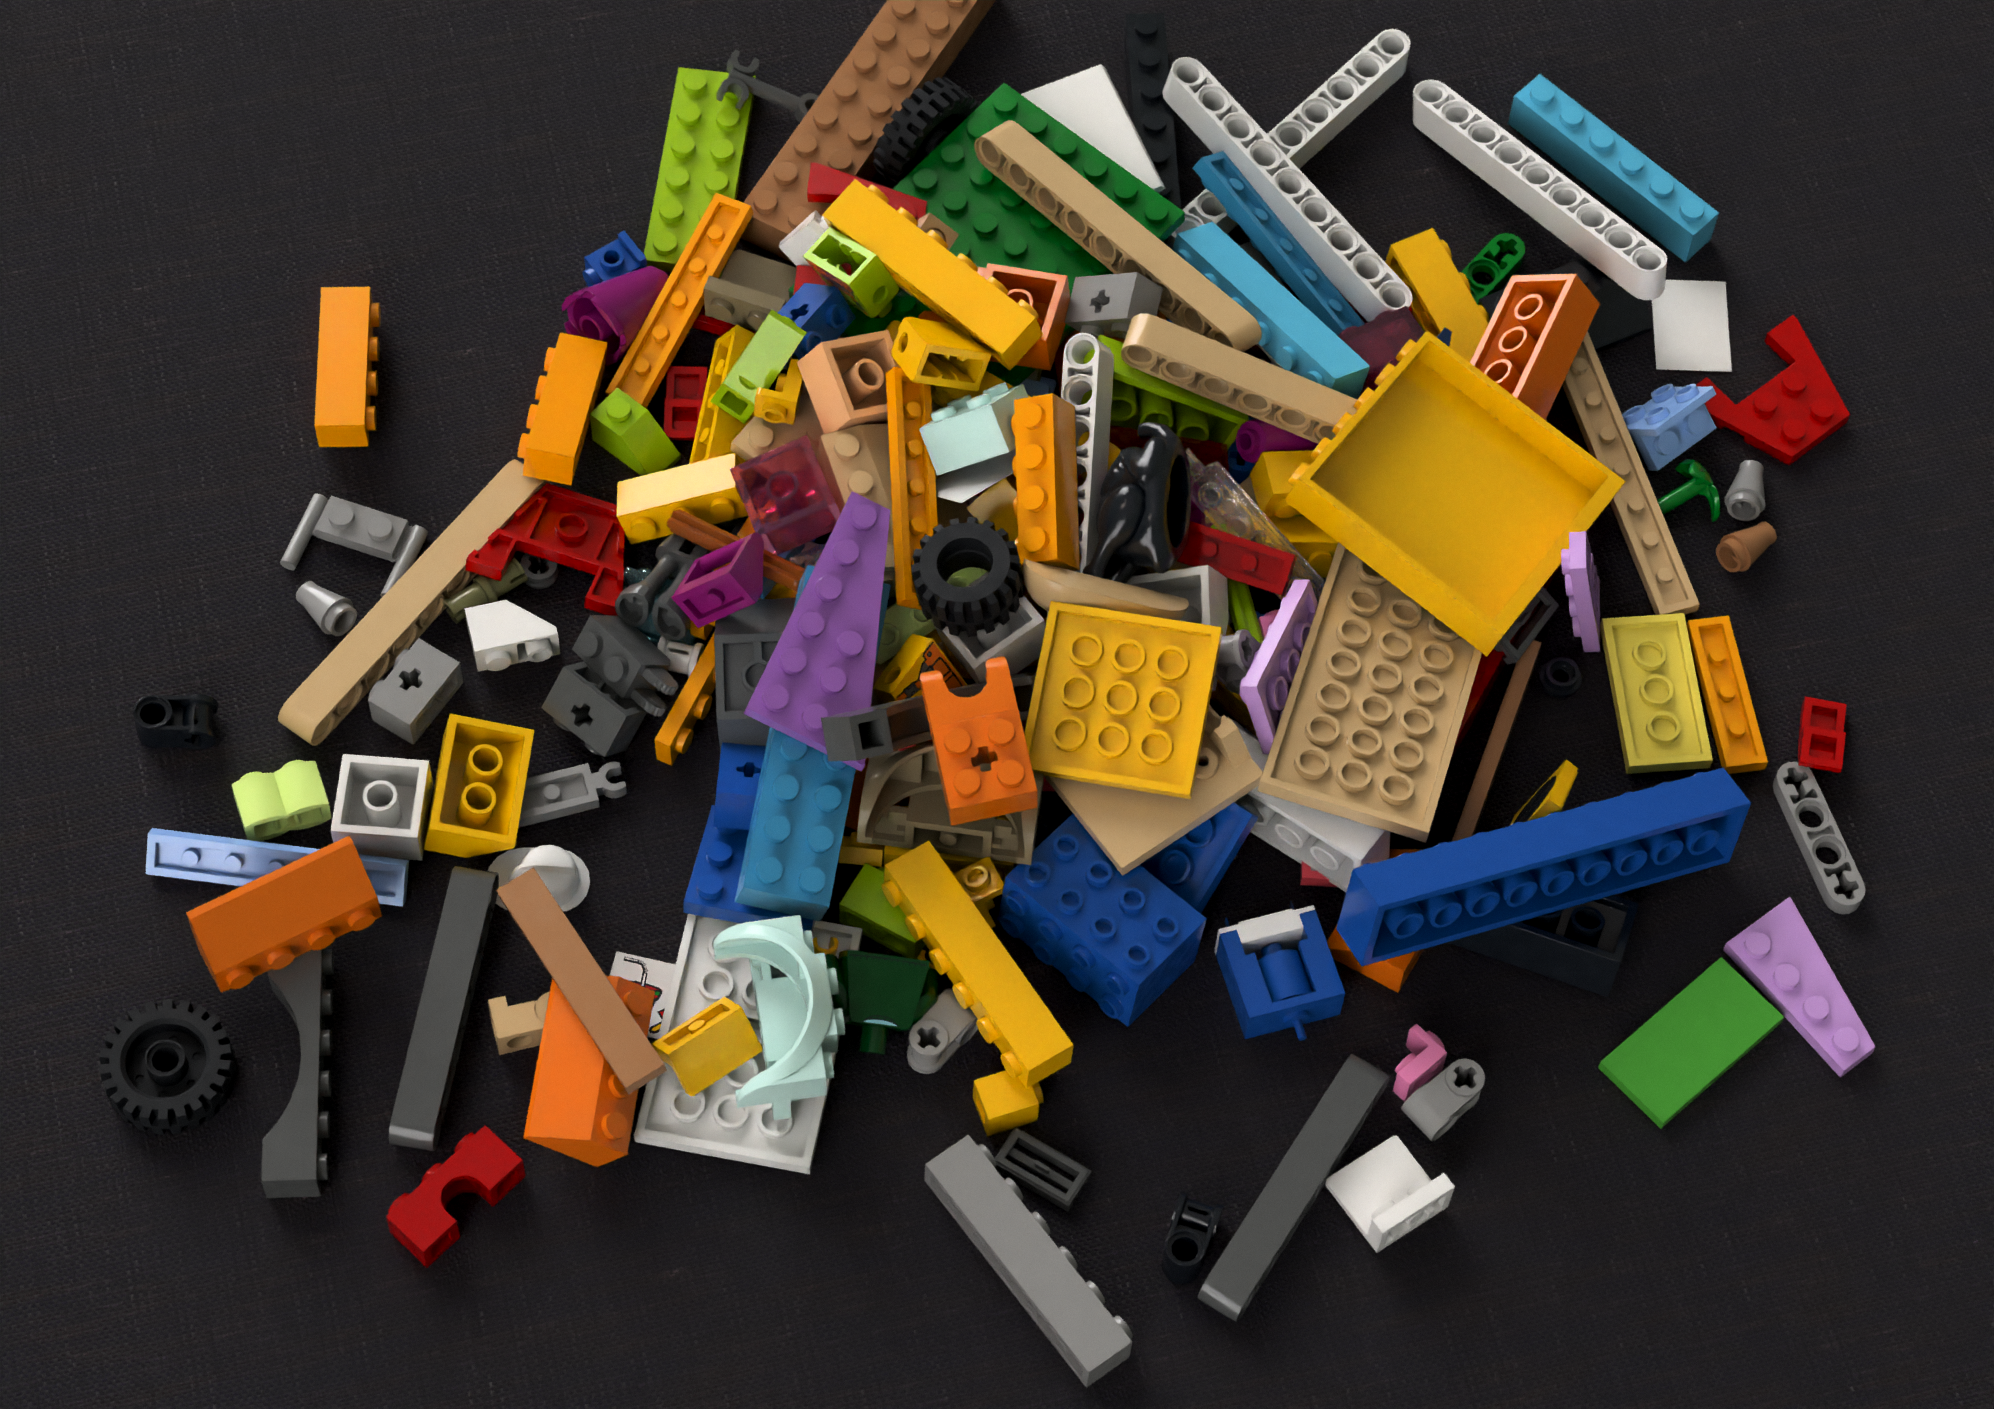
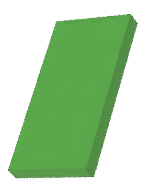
[1598,957,1784,1129]

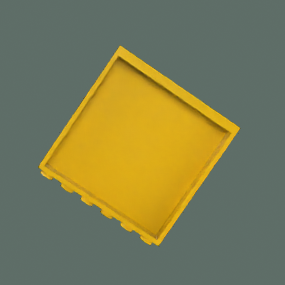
[1284,330,1626,656]

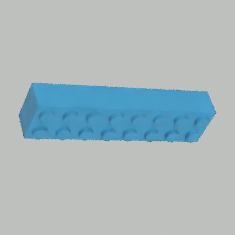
[735,565,891,922]

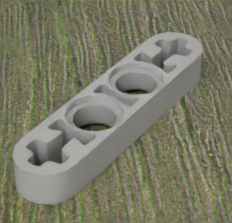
[1772,761,1866,914]

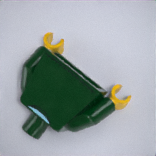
[813,937,940,1055]

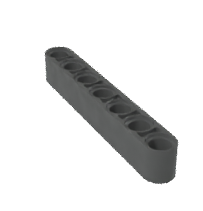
[389,866,499,1151]
[1197,1054,1391,1322]

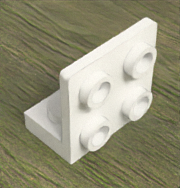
[1325,1136,1455,1253]

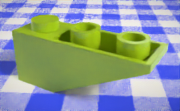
[710,309,807,424]

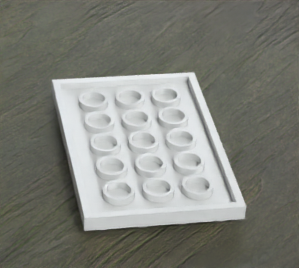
[634,914,863,1174]

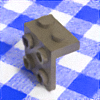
[703,250,797,331]

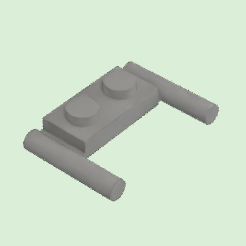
[280,493,428,597]

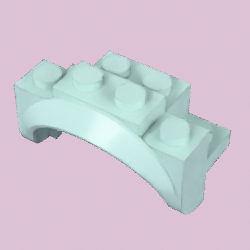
[713,915,845,1120]

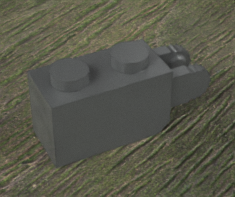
[572,615,679,717]

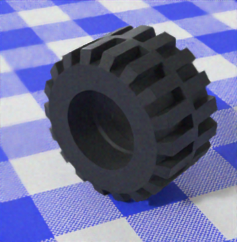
[911,517,1024,637]

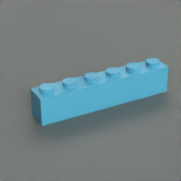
[1508,74,1719,262]
[1172,222,1370,399]

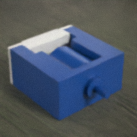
[1214,901,1345,1041]

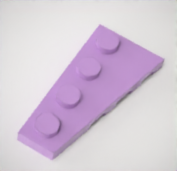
[1561,531,1601,653]
[1240,579,1318,754]
[1723,897,1876,1077]

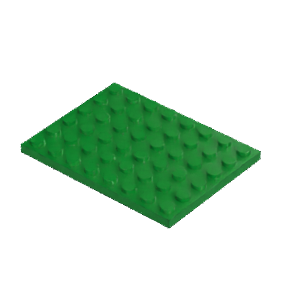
[788,83,1185,408]

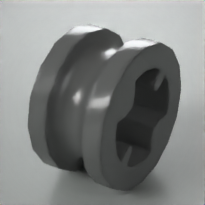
[520,553,559,589]

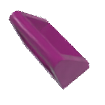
[672,532,764,628]

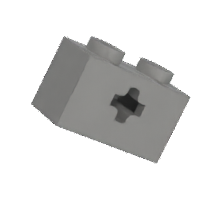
[1065,272,1163,339]
[368,638,463,745]

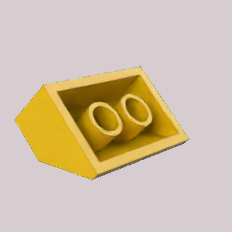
[423,713,534,858]

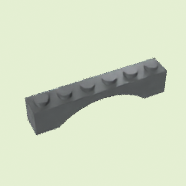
[821,670,1037,761]
[261,948,334,1198]

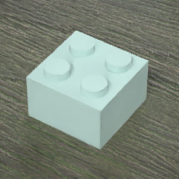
[919,382,1028,476]

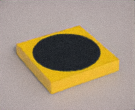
[1511,759,1578,825]

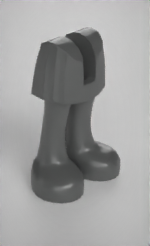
[614,533,713,640]

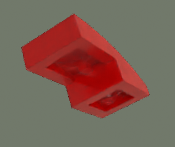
[664,366,708,441]
[1798,696,1847,773]

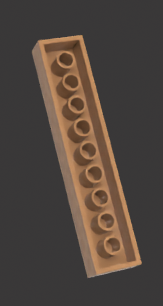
[741,0,996,264]

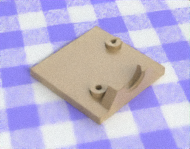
[1044,704,1263,876]

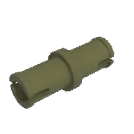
[443,558,528,624]

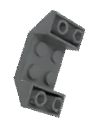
[714,598,796,754]

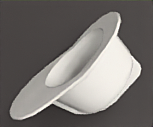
[488,845,590,912]

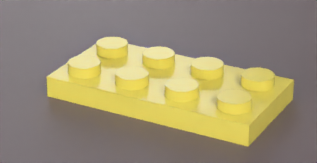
[1600,613,1713,774]

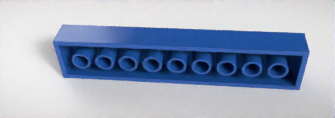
[1336,768,1751,966]

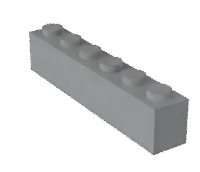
[924,1134,1133,1388]

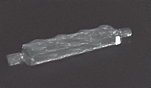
[1185,448,1325,603]

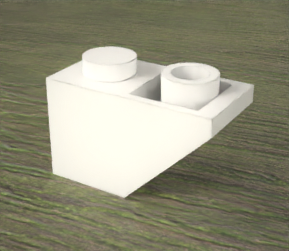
[779,210,829,266]
[464,600,560,672]

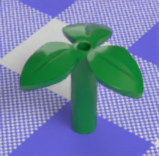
[1657,459,1720,522]

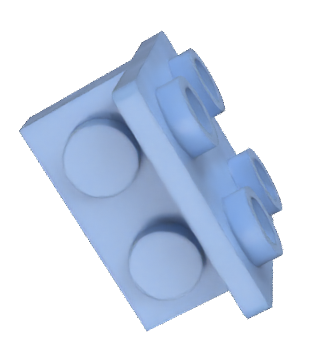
[1622,384,1717,471]

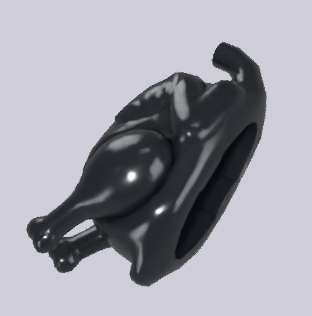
[1082,421,1191,584]

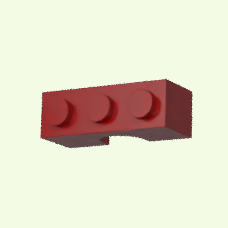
[386,1125,525,1268]

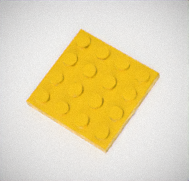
[1024,601,1223,799]

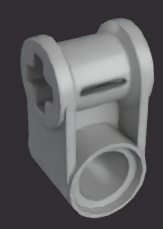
[1215,629,1261,694]
[907,988,978,1074]
[1401,1058,1485,1142]

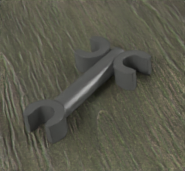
[716,50,819,122]

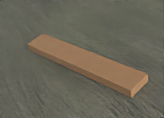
[1452,640,1542,842]
[496,867,667,1094]

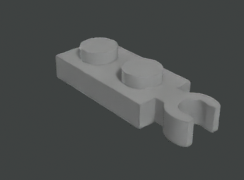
[518,762,627,828]

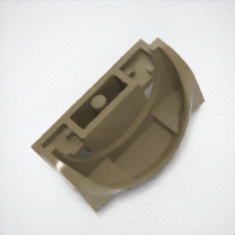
[857,741,1044,865]

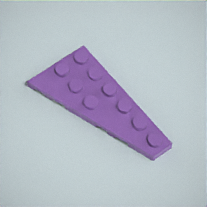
[743,491,891,772]

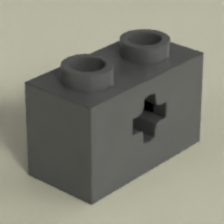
[541,661,647,757]

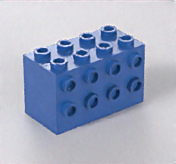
[997,814,1207,1027]

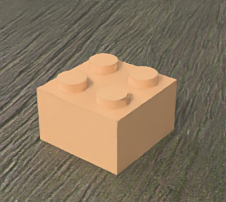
[797,330,901,434]

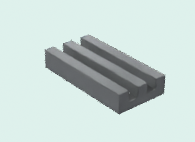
[1494,587,1559,665]
[994,1127,1092,1212]

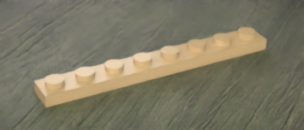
[1562,331,1700,615]

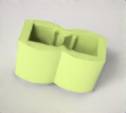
[231,760,332,841]

